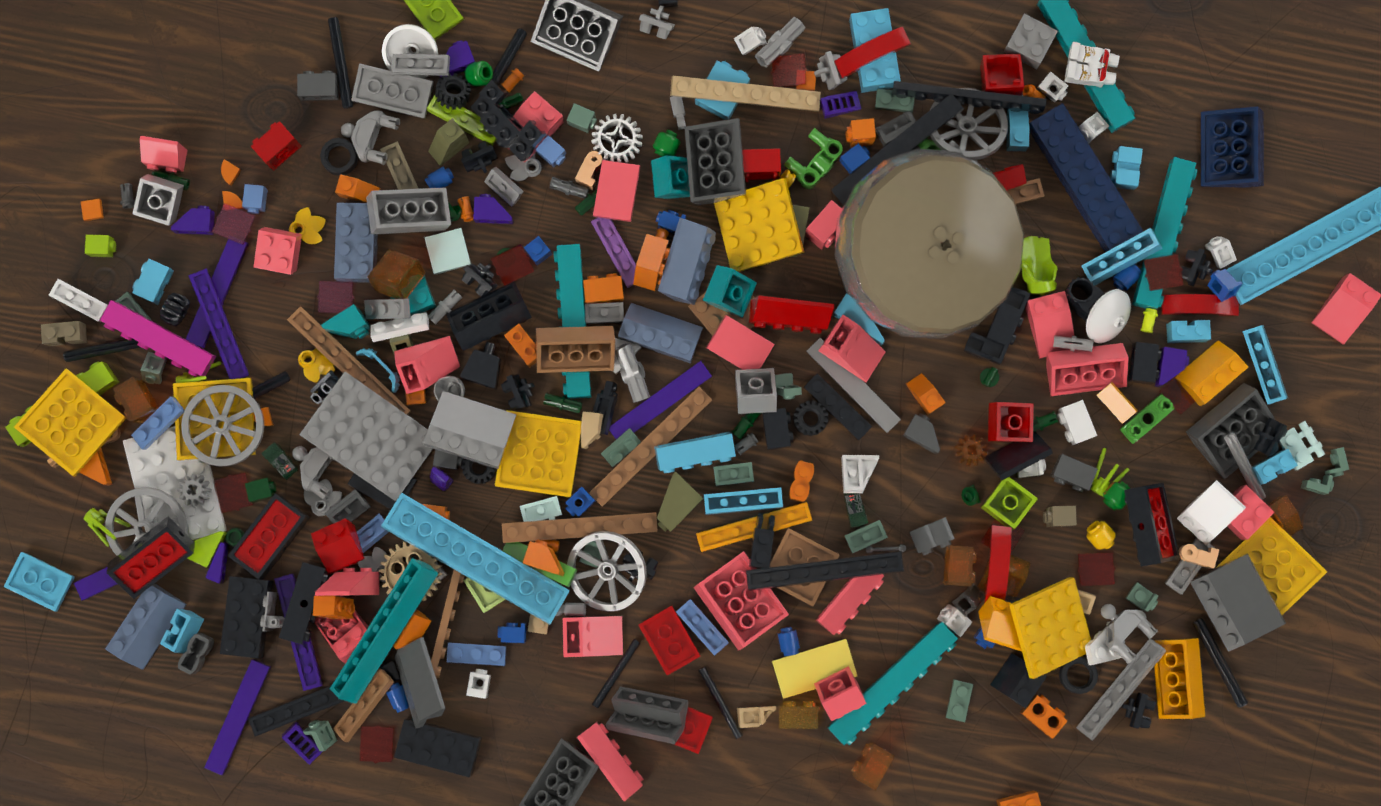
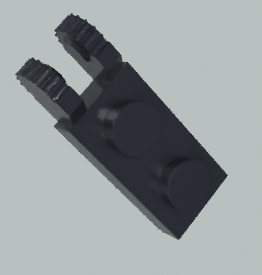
[749,513,775,569]

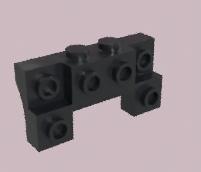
[470,80,547,161]
[963,287,1031,365]

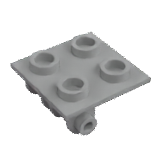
[260,592,285,631]

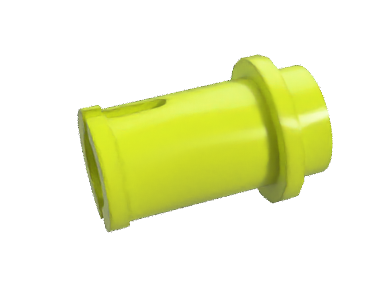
[1140,308,1158,333]

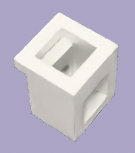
[1037,72,1068,103]
[466,669,491,699]

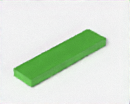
[502,542,577,587]

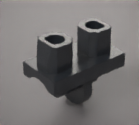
[461,141,498,173]
[1178,248,1213,287]
[462,263,498,297]
[310,370,339,404]
[501,374,535,410]
[1254,417,1288,457]
[622,551,658,582]
[1121,692,1156,729]

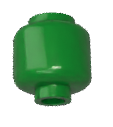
[465,61,493,87]
[653,129,681,157]
[1103,481,1131,511]

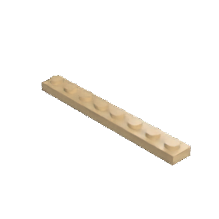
[670,76,821,112]

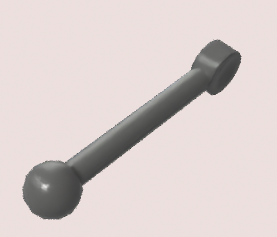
[866,544,906,553]

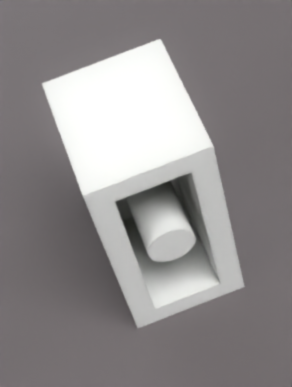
[1057,400,1097,445]

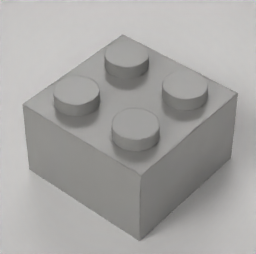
[1004,13,1058,70]
[133,174,184,225]
[735,368,777,414]

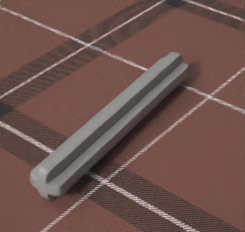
[1224,433,1266,500]

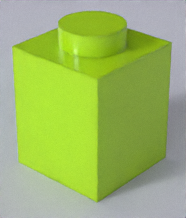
[85,235,116,257]

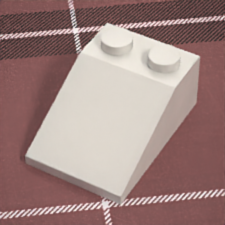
[1177,480,1246,545]

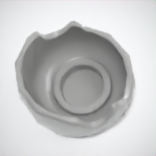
[433,376,465,401]

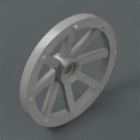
[930,88,1008,160]
[181,385,264,466]
[105,487,188,555]
[567,531,647,611]

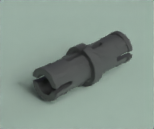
[549,177,589,199]

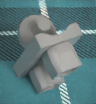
[639,5,675,39]
[814,51,847,90]

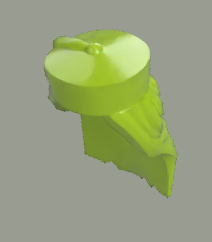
[1021,236,1058,296]

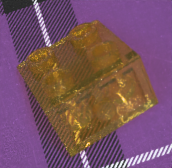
[779,701,820,729]

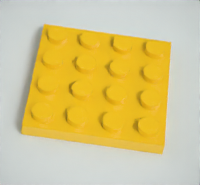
[714,178,804,272]
[14,368,126,477]
[173,378,256,461]
[495,410,582,498]
[1216,517,1327,615]
[1009,577,1091,679]

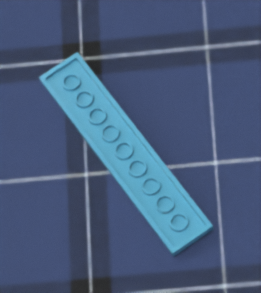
[1226,187,1381,305]
[381,493,570,625]

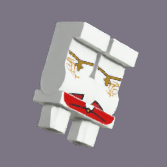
[1064,42,1120,88]

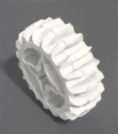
[591,114,643,163]

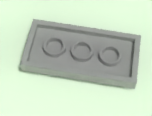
[351,63,434,119]

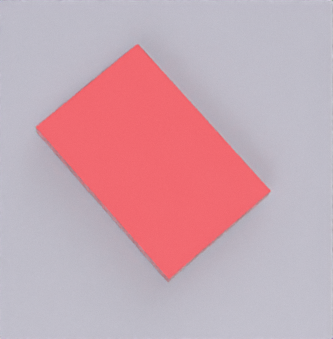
[593,160,640,222]
[706,315,775,370]

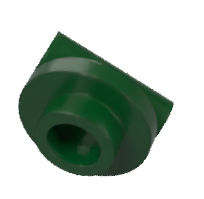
[448,202,462,222]
[980,367,999,387]
[962,485,981,506]

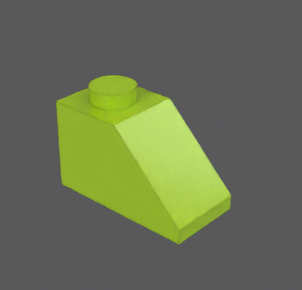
[187,531,227,568]

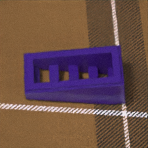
[820,91,861,119]
[430,467,453,491]
[206,542,229,584]
[282,722,323,765]

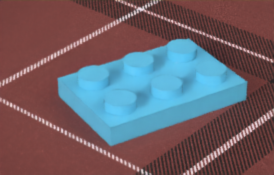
[4,552,75,612]

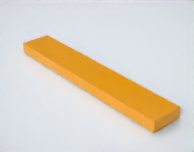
[696,502,812,552]

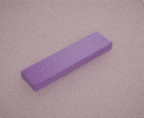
[591,217,636,288]

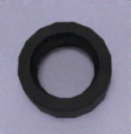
[320,138,358,176]
[1059,657,1098,694]

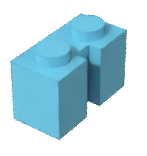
[1110,146,1143,190]
[132,259,174,305]
[1166,320,1211,343]
[1252,449,1298,485]
[160,609,204,653]

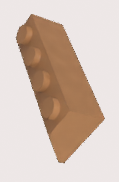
[536,326,615,373]

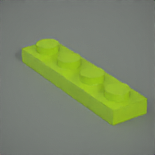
[427,95,496,146]

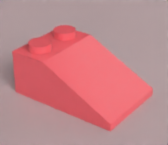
[508,91,564,162]
[1311,273,1381,344]
[1025,291,1075,359]
[315,568,379,596]

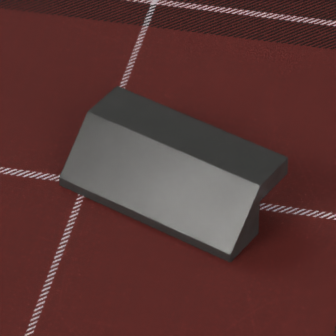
[395,637,445,728]
[606,686,688,744]

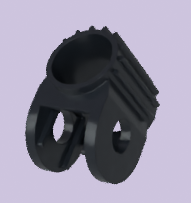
[1065,277,1105,322]

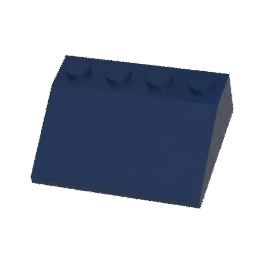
[1201,106,1264,188]

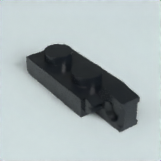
[592,381,618,435]

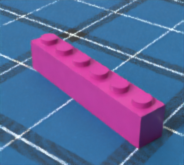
[100,300,217,377]

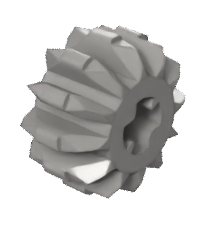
[177,474,212,507]

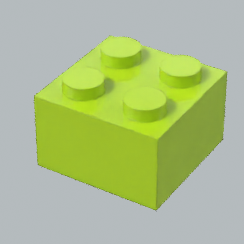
[981,477,1038,531]

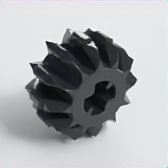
[160,293,190,326]

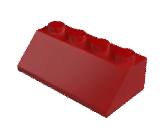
[749,296,834,334]

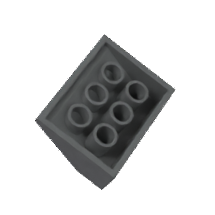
[531,0,623,72]
[685,118,746,205]
[1186,383,1275,480]
[1190,553,1286,652]
[519,738,599,806]

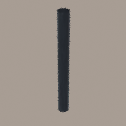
[592,639,640,708]
[699,667,743,739]

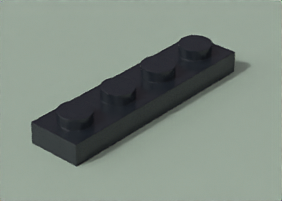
[804,374,872,441]

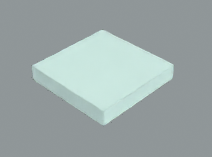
[424,228,471,275]

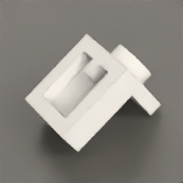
[734,27,767,55]
[1078,112,1109,144]
[1205,237,1237,269]
[1017,459,1046,478]
[937,604,972,637]

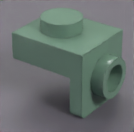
[775,373,802,399]

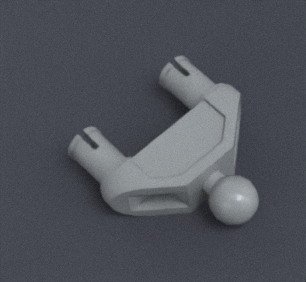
[341,110,400,165]
[292,446,346,500]
[1101,604,1158,664]

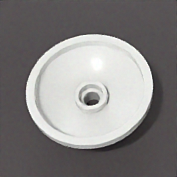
[382,24,438,79]
[1086,289,1131,343]

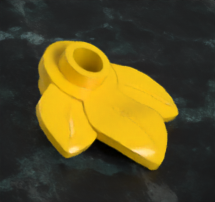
[289,207,326,244]
[298,348,335,383]

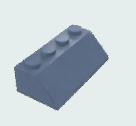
[658,218,716,305]
[618,303,703,364]
[105,583,187,670]

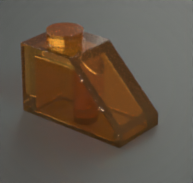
[1267,495,1303,536]

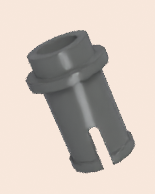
[120,183,135,209]
[734,433,759,456]

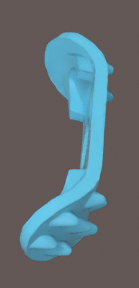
[356,348,400,393]

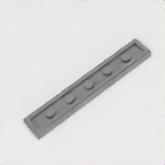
[806,338,901,433]
[1076,638,1166,741]

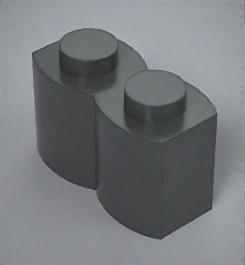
[909,517,955,556]
[178,633,214,675]

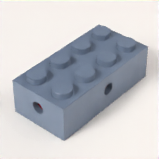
[334,203,378,283]

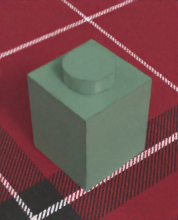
[566,103,597,133]

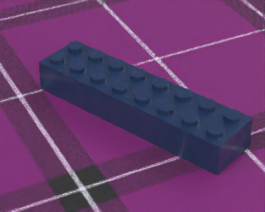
[1029,103,1143,252]

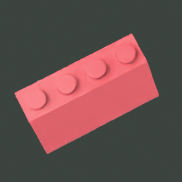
[1046,343,1128,396]
[816,574,884,635]
[577,722,644,801]

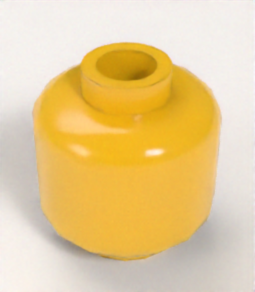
[1086,521,1116,550]

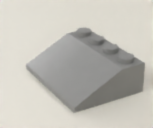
[424,391,516,469]

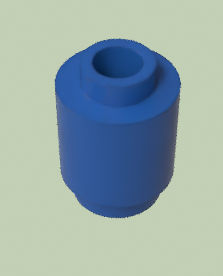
[425,166,454,188]
[1113,264,1142,291]
[777,627,800,656]
[386,682,409,713]

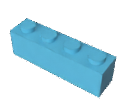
[1082,228,1163,286]
[1243,325,1288,405]
[654,432,736,473]
[704,487,783,515]

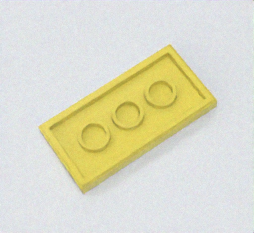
[772,639,857,699]

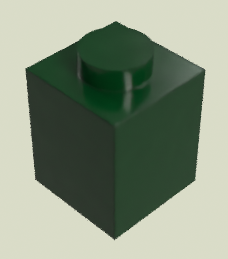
[245,478,277,503]

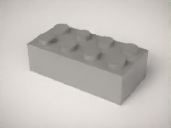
[366,188,451,234]

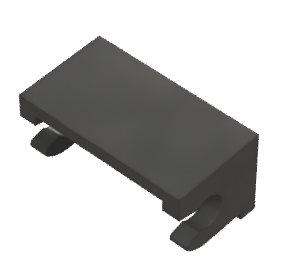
[875,111,916,147]
[325,489,371,524]

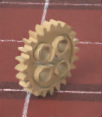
[379,541,443,601]

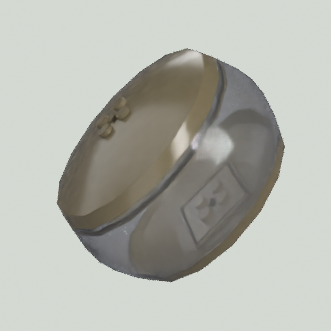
[834,148,1024,339]

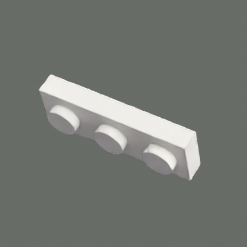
[49,279,108,323]
[371,312,429,342]

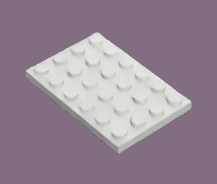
[123,426,227,540]

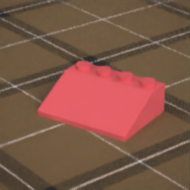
[693,551,789,651]

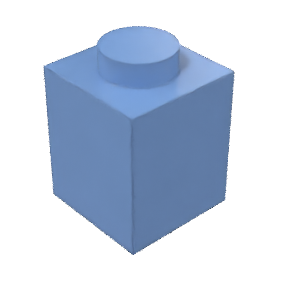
[536,135,566,168]
[242,184,268,214]

